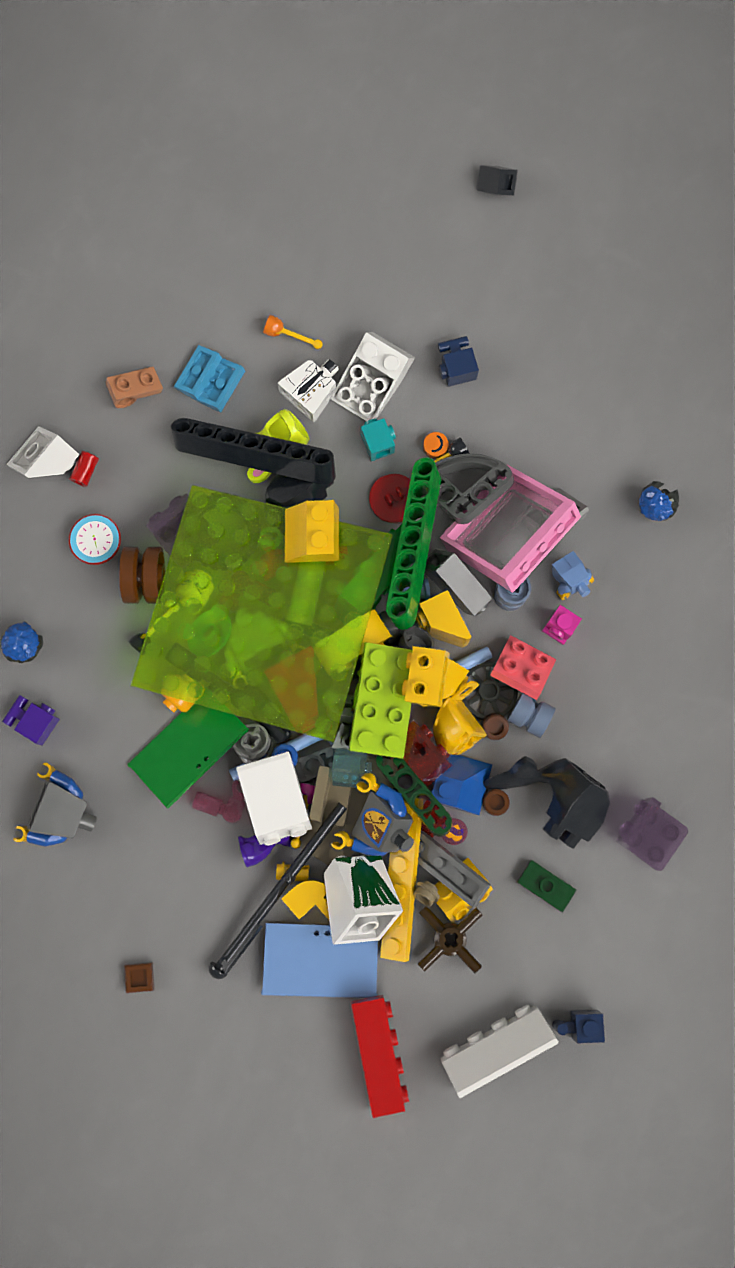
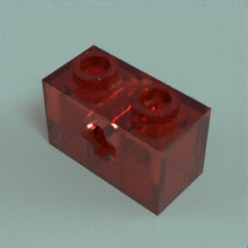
[403,720,452,786]

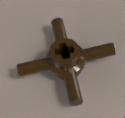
[417,906,483,974]

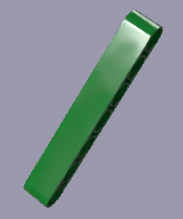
[386,457,441,630]

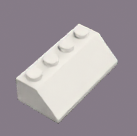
[440,1005,559,1098]

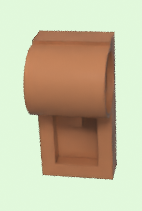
[105,367,163,408]

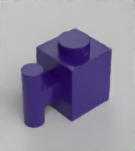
[2,695,60,746]

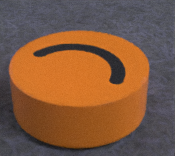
[423,432,449,459]

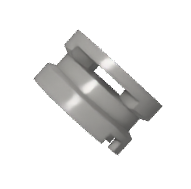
[233,724,274,764]

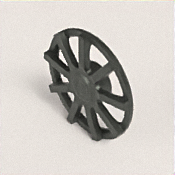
[461,662,518,719]

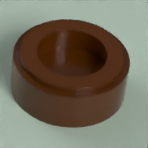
[482,713,509,740]
[483,789,510,816]

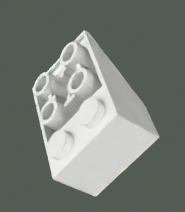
[330,332,415,421]

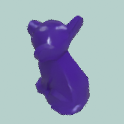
[238,835,292,868]

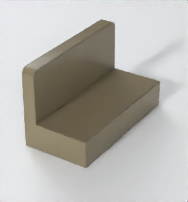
[309,766,353,827]

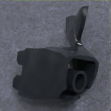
[264,474,377,544]
[483,756,610,849]

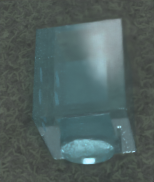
[332,749,372,788]

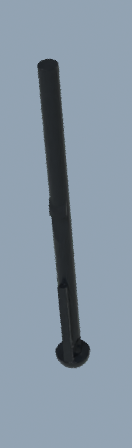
[209,802,347,979]

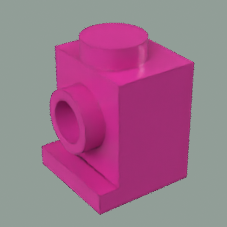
[542,605,582,645]

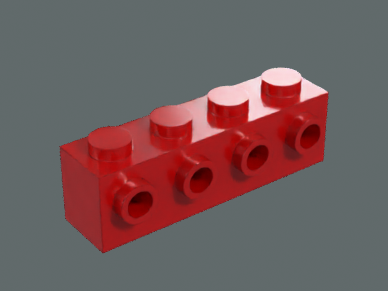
[351,995,409,1118]

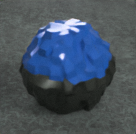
[639,481,679,521]
[0,621,43,663]

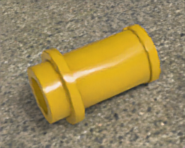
[276,861,309,881]

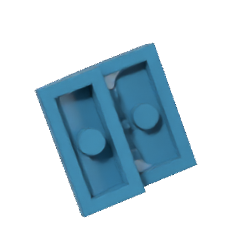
[174,345,245,412]

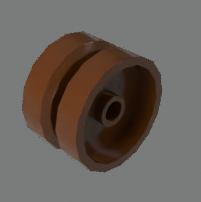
[119,546,166,604]

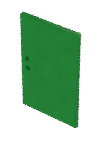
[127,687,249,809]

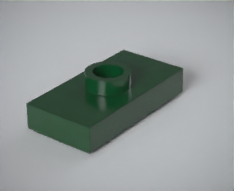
[517,860,576,913]

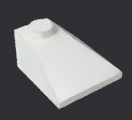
[6,426,80,478]

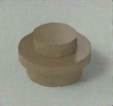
[413,881,440,906]

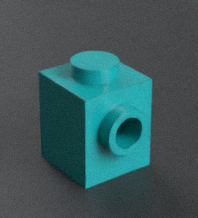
[361,418,396,462]

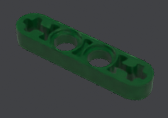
[376,755,452,836]

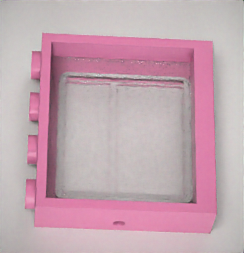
[440,465,581,593]

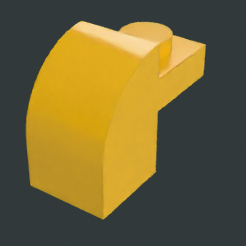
[282,880,329,920]

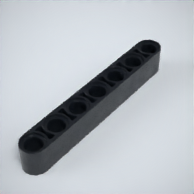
[171,418,336,484]

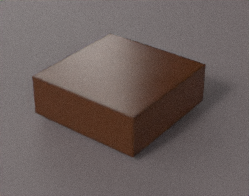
[124,962,155,993]

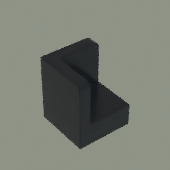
[477,165,518,195]

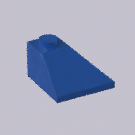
[428,753,493,816]

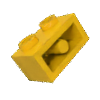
[402,646,450,707]

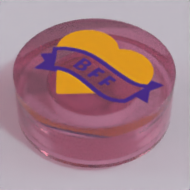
[441,818,468,845]

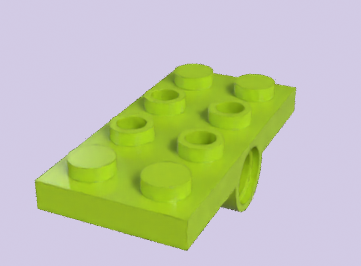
[348,642,412,759]

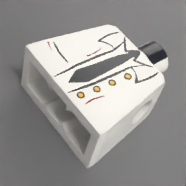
[278,359,339,423]

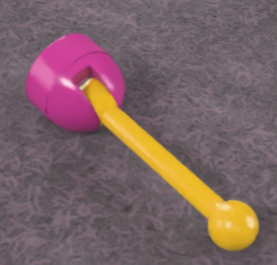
[291,783,315,849]

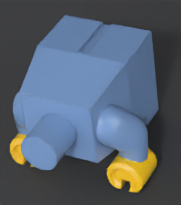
[552,551,594,600]

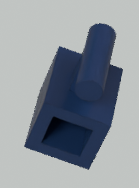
[438,336,479,387]
[552,1010,605,1044]

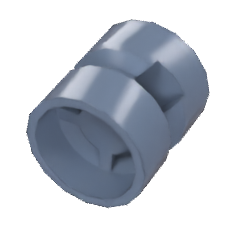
[494,577,531,611]
[507,693,556,738]

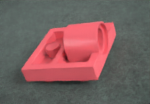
[490,635,556,700]

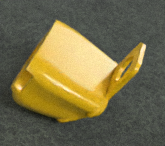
[432,681,487,755]

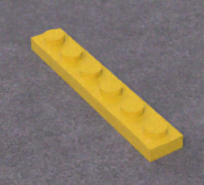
[380,798,424,962]

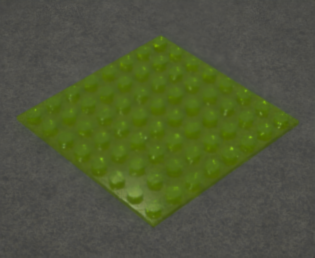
[131,485,393,742]

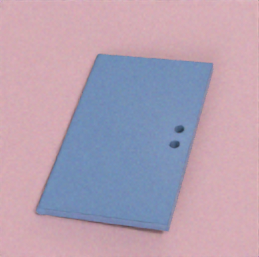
[261,923,378,998]

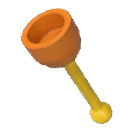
[263,315,323,349]

